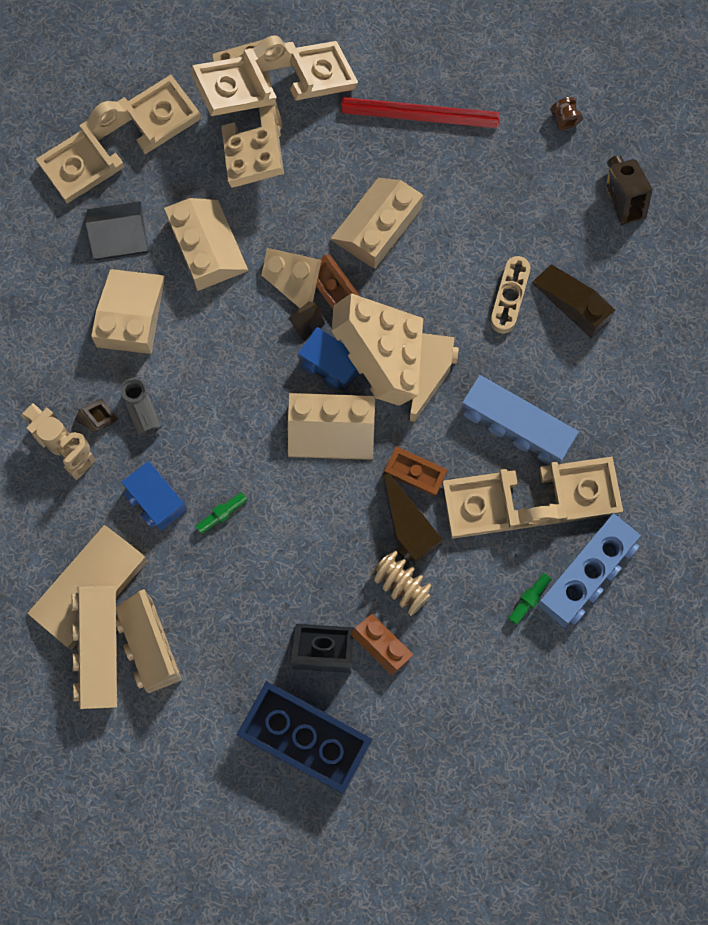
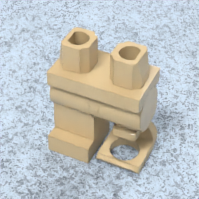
[21,404,96,481]

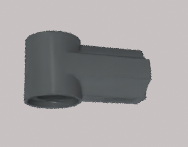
[120,378,162,437]

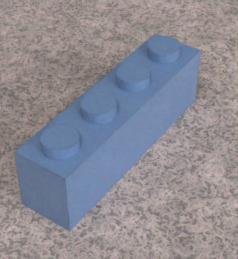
[461,375,579,465]

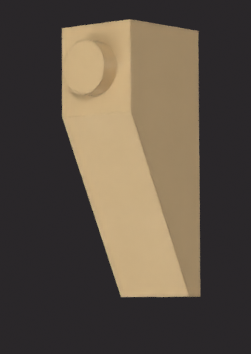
[410,333,459,422]

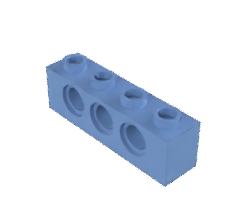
[538,513,641,628]

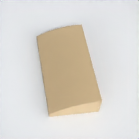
[27,525,148,650]

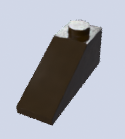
[532,264,616,339]
[384,472,443,566]

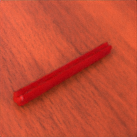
[341,97,500,128]

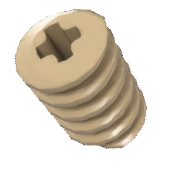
[369,551,432,616]

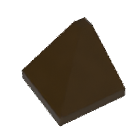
[288,301,325,341]
[75,398,118,432]

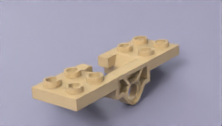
[190,36,358,116]
[213,40,284,188]
[36,75,202,204]
[442,457,623,539]

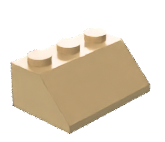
[331,178,423,269]
[164,198,248,291]
[288,393,375,460]
[116,589,182,693]

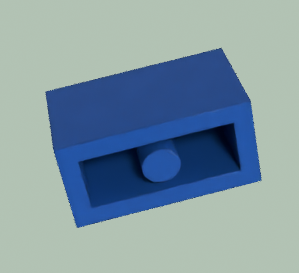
[298,327,359,391]
[122,461,187,531]

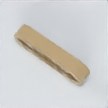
[491,256,530,334]

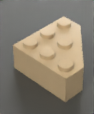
[332,293,423,406]

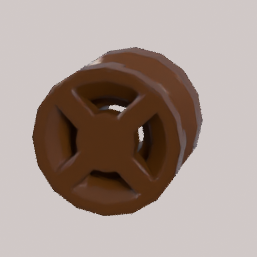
[550,97,583,130]

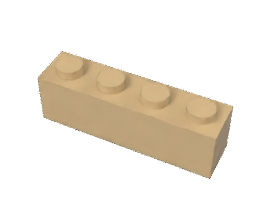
[71,586,117,709]

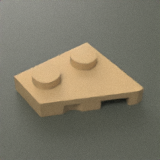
[262,248,321,308]

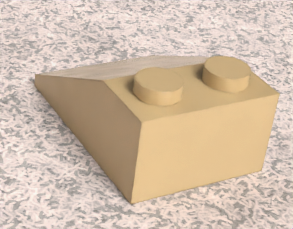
[91,269,165,354]

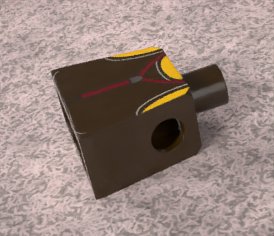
[606,155,653,225]

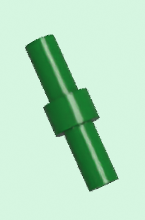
[195,492,248,535]
[508,573,552,625]

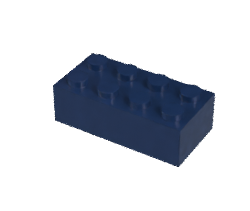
[236,681,373,795]

